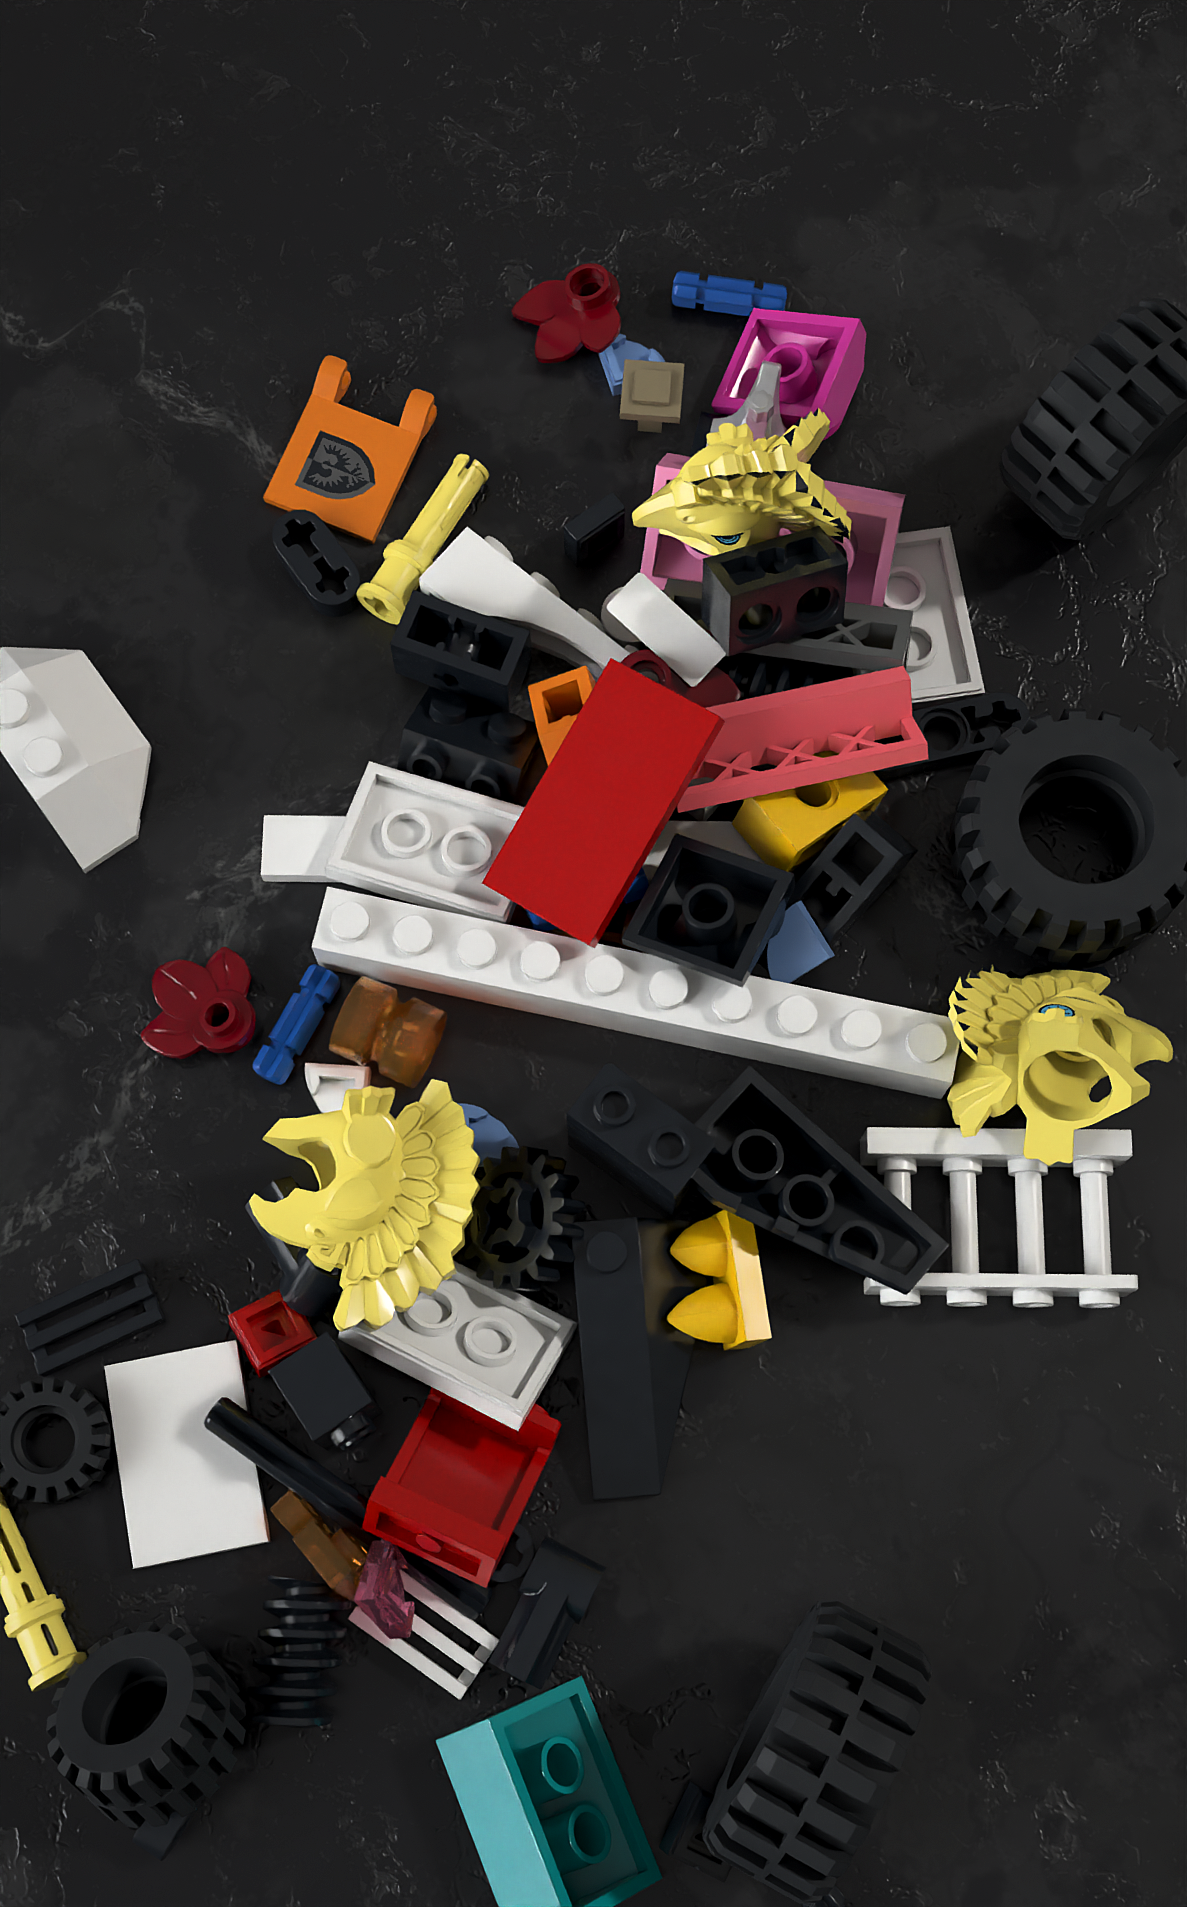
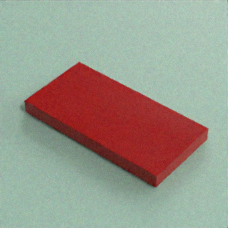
[482,658,725,948]

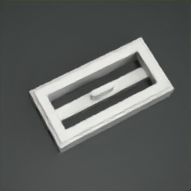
[348,1561,500,1699]

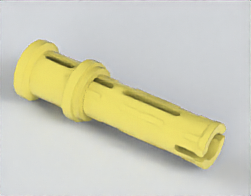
[356,454,489,625]
[0,1486,87,1692]

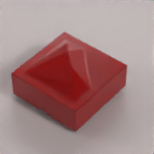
[228,1289,317,1378]

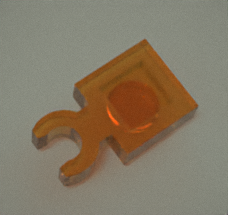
[270,1490,378,1604]

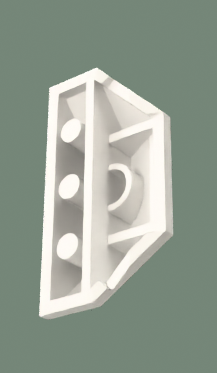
[0,647,152,873]

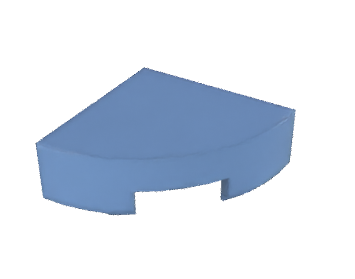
[598,334,665,396]
[767,901,835,984]
[457,1103,519,1171]

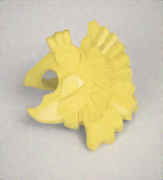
[249,1079,481,1332]

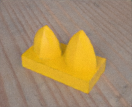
[667,1209,772,1350]

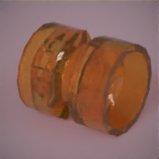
[329,976,448,1088]

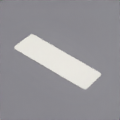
[607,573,726,687]

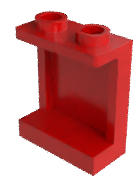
[362,1387,562,1588]

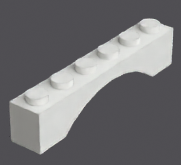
[419,527,721,821]

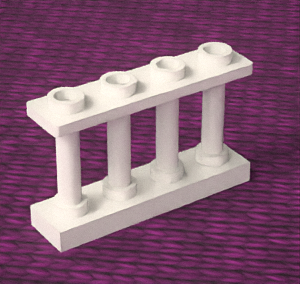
[860,1127,1138,1308]

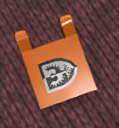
[263,355,437,545]

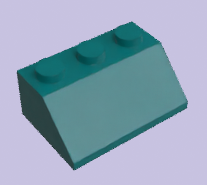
[435,1676,662,1907]

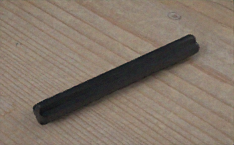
[204,1397,493,1620]

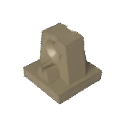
[620,359,685,433]

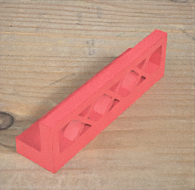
[676,666,928,813]

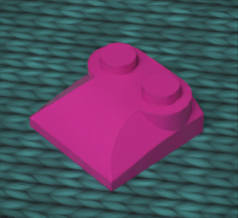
[711,308,866,441]

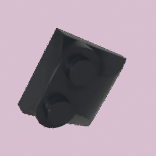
[622,833,795,988]

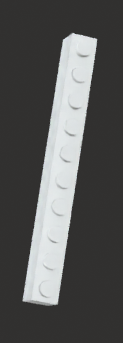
[312,887,960,1099]

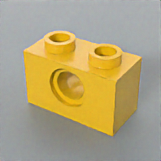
[732,751,889,872]

